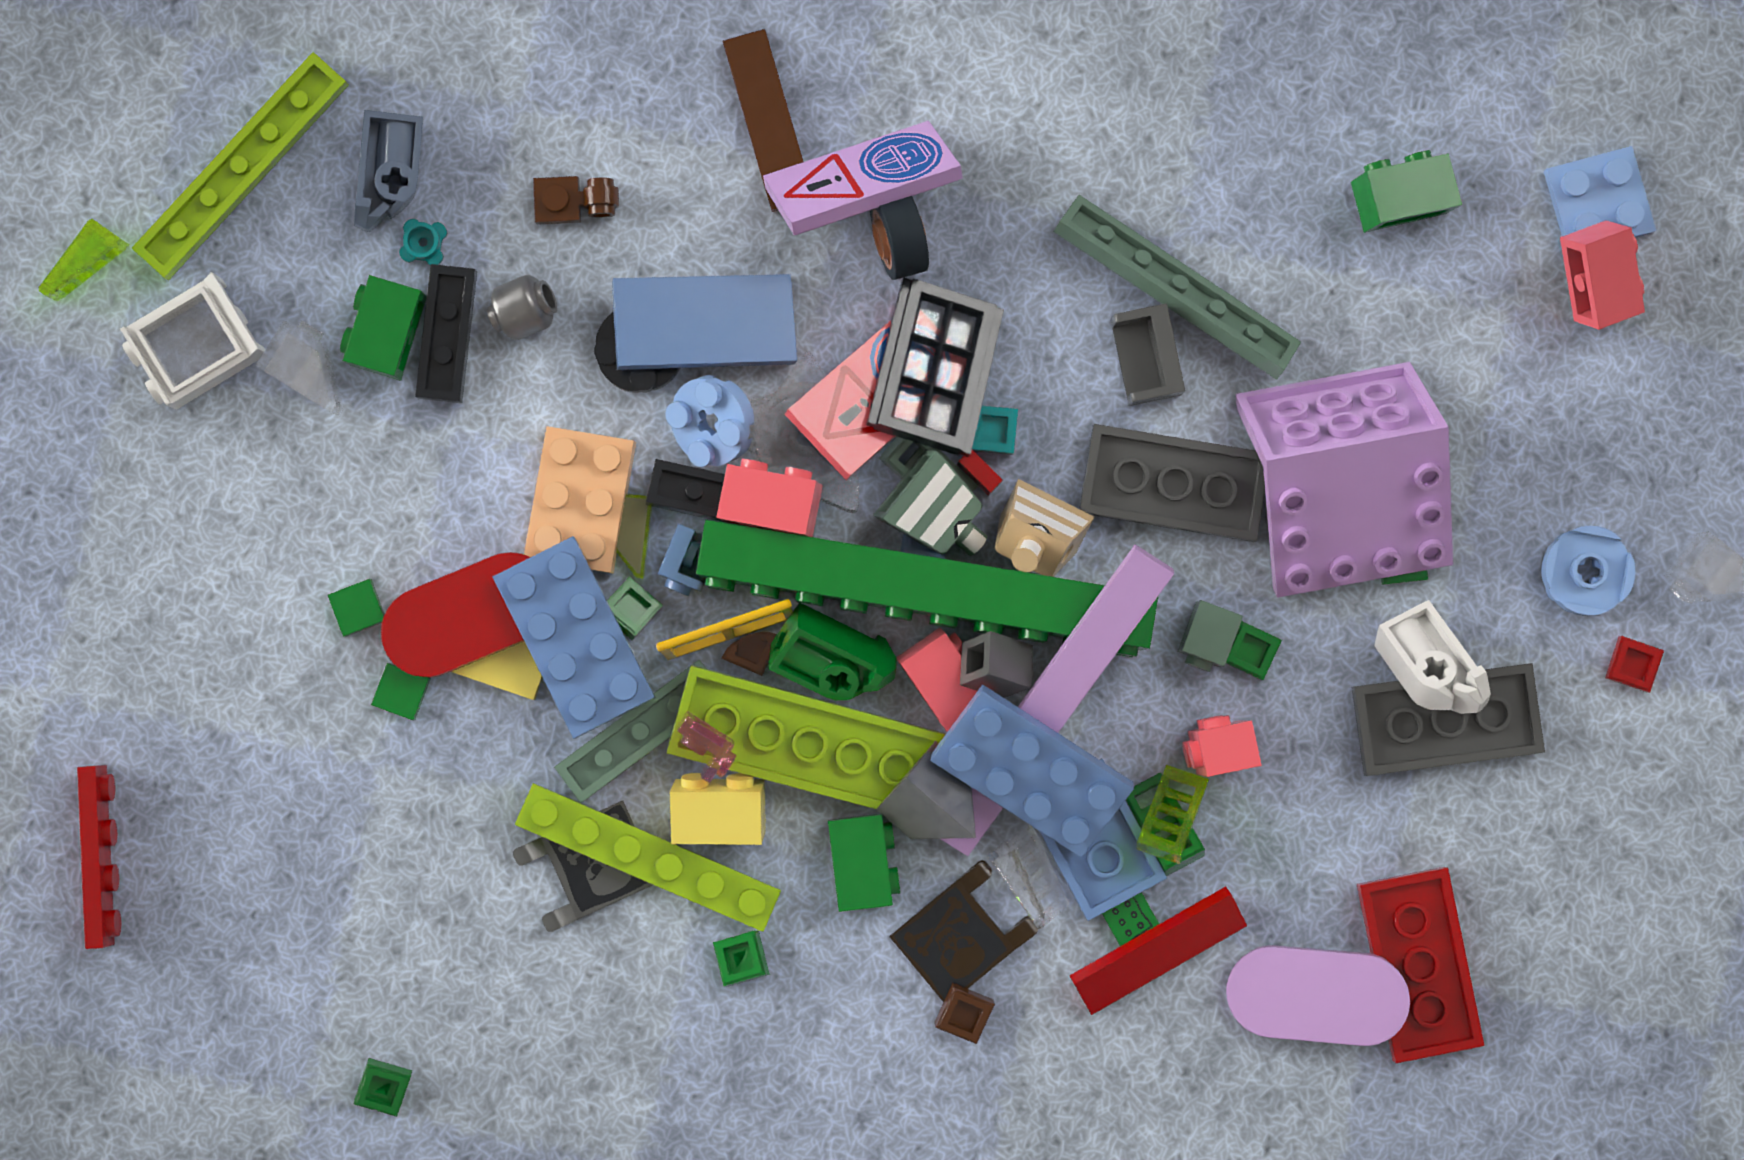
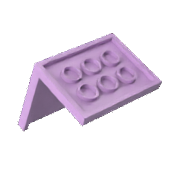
[1235,362,1453,598]

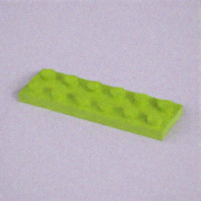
[667,665,946,809]

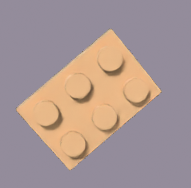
[524,426,636,574]

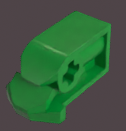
[768,602,897,701]

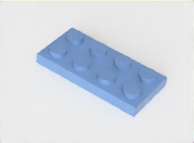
[493,536,656,739]
[931,684,1134,857]

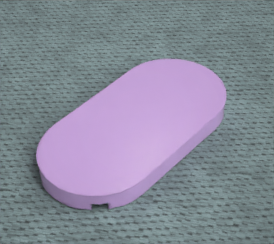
[1226,945,1410,1046]

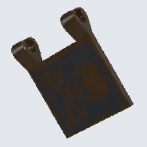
[889,860,1038,1002]

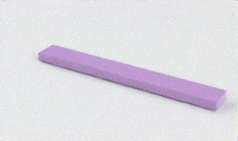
[941,544,1174,856]

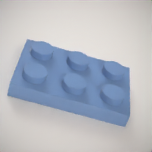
[1038,758,1167,921]

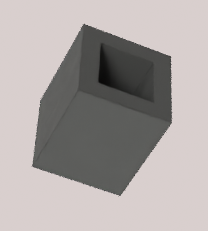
[960,631,1033,698]

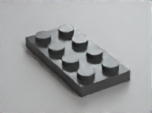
[1079,424,1265,542]
[1351,663,1545,776]

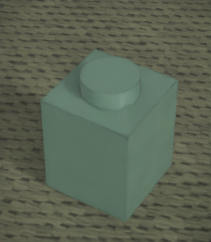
[1177,600,1243,672]

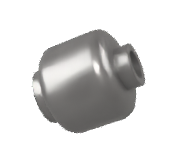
[487,275,558,340]

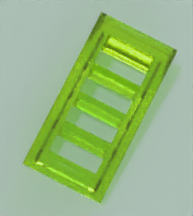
[38,218,130,301]
[1137,765,1209,864]

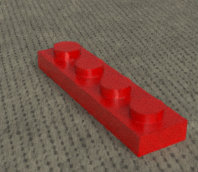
[77,765,122,949]

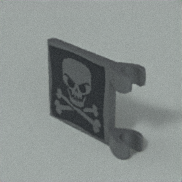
[513,800,653,932]

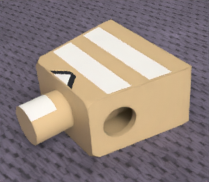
[994,479,1094,577]

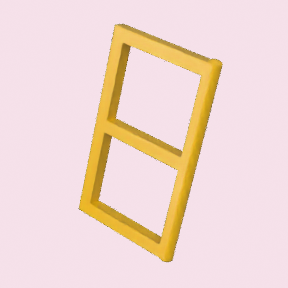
[656,599,793,660]

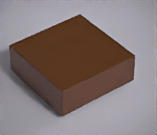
[934,983,995,1044]

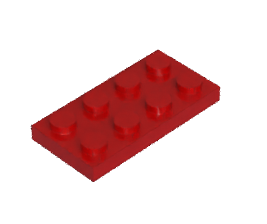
[1357,867,1485,1063]

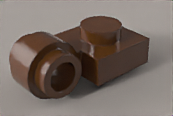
[533,176,619,225]

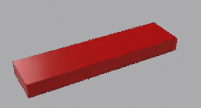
[1069,886,1247,1015]

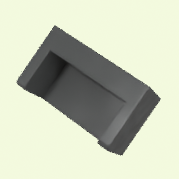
[1110,303,1185,406]

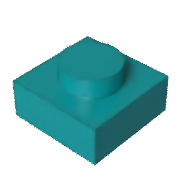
[972,405,1018,455]

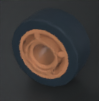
[870,196,929,280]

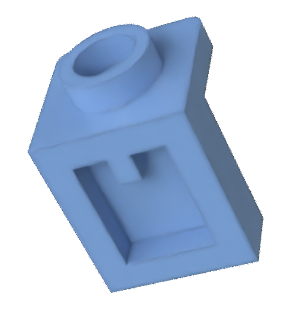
[658,524,704,596]

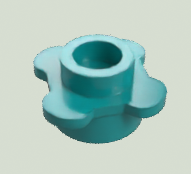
[399,219,447,265]

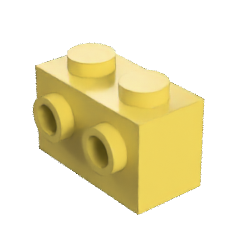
[670,773,766,845]

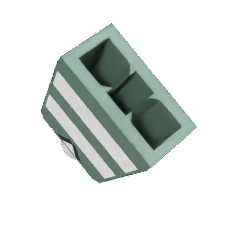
[873,449,987,556]

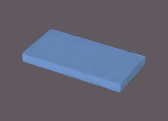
[612,274,797,370]

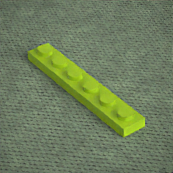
[132,52,349,281]
[514,783,781,932]

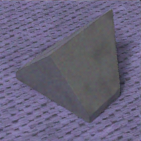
[877,741,976,839]

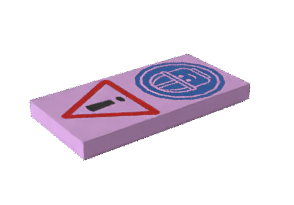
[763,121,963,235]

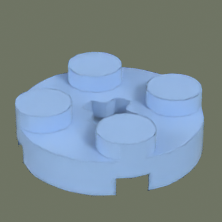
[665,375,754,467]
[1541,526,1635,616]

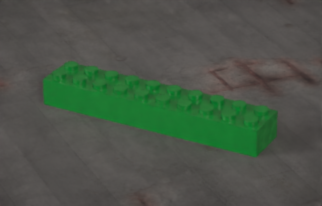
[696,520,1158,658]

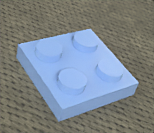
[1544,146,1656,238]

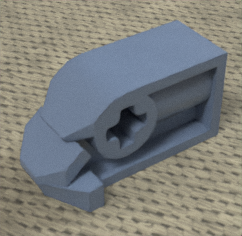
[354,110,423,232]

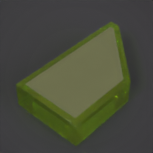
[616,494,652,579]

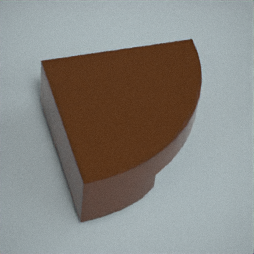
[721,632,777,676]

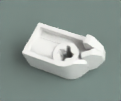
[1374,600,1491,714]

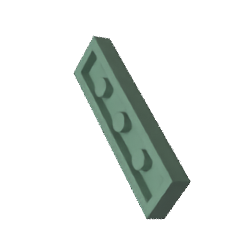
[554,660,707,803]

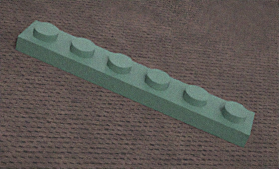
[1053,195,1301,380]

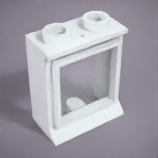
[120,272,268,410]

